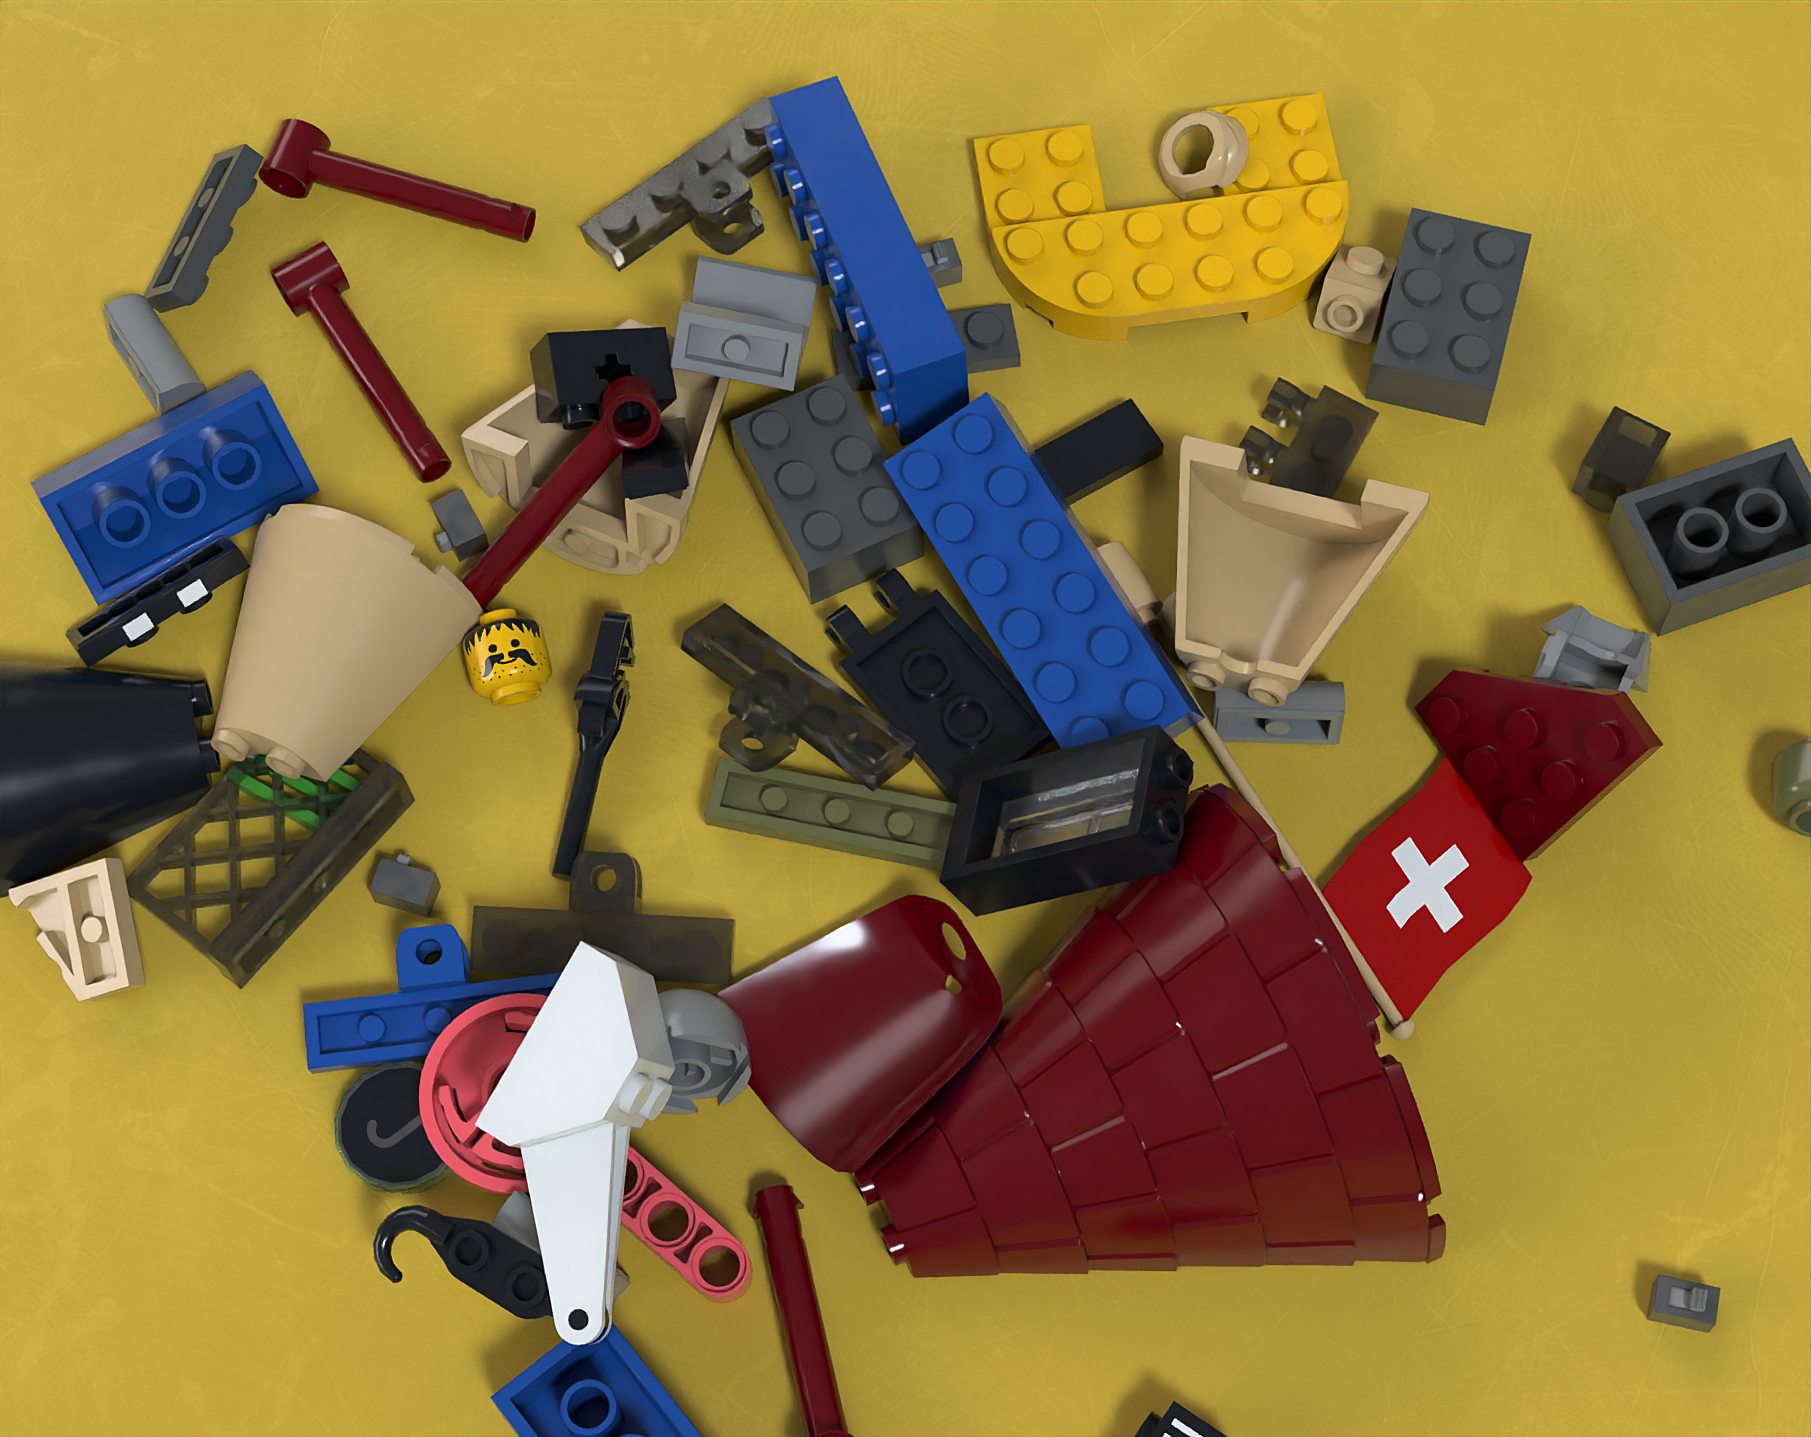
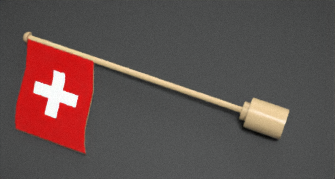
[1097,541,1533,1040]

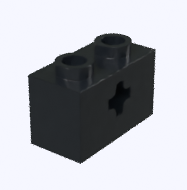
[529,327,677,430]

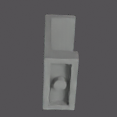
[671,255,818,391]

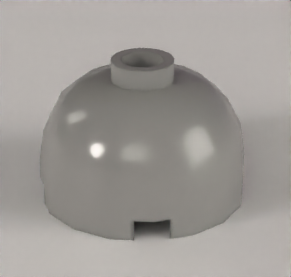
[658,988,752,1114]

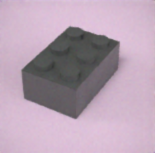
[1365,208,1532,426]
[730,373,924,605]
[1605,438,1811,637]

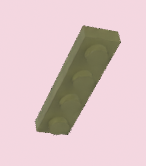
[704,757,957,872]

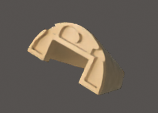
[461,319,731,575]
[1175,435,1430,707]
[210,504,484,782]

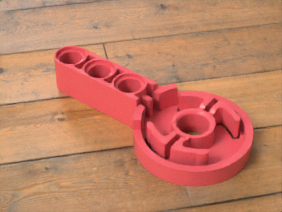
[419,993,753,1304]

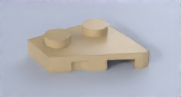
[8,858,146,1001]

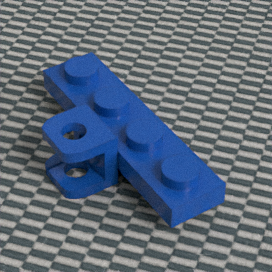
[303,924,562,1074]

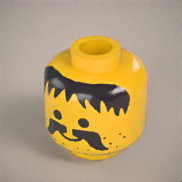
[463,609,552,707]

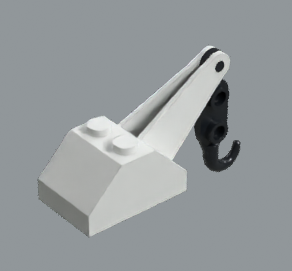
[373,941,675,1345]

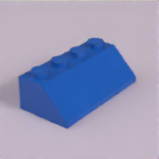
[31,370,320,606]

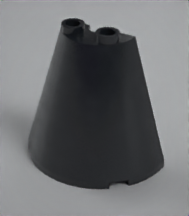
[0,659,221,898]

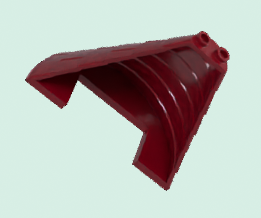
[851,783,1446,1278]

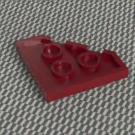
[1414,666,1663,862]

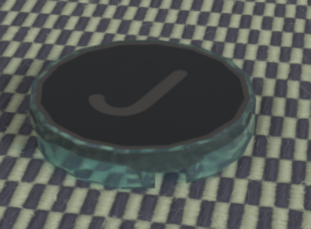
[334,1061,467,1195]

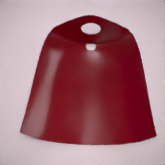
[712,894,1004,1172]

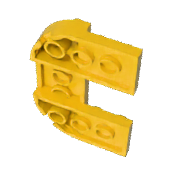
[973,92,1349,341]

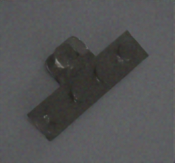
[580,96,776,272]
[680,603,917,792]
[469,851,736,985]

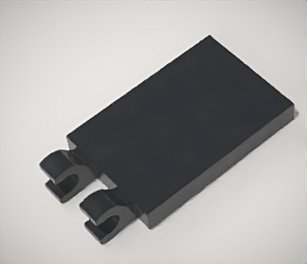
[825,568,1054,804]

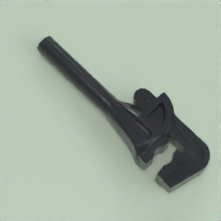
[551,610,636,882]

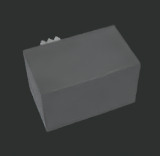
[917,238,962,289]
[431,489,489,562]
[369,854,441,918]
[1647,1275,1721,1333]

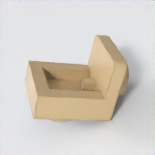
[1313,244,1398,344]

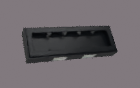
[65,536,250,668]

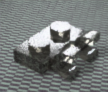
[1239,377,1379,499]

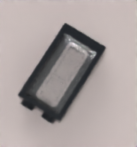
[939,724,1194,917]

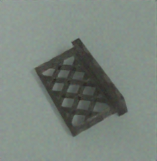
[126,747,415,989]

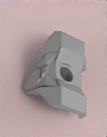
[1532,605,1651,695]

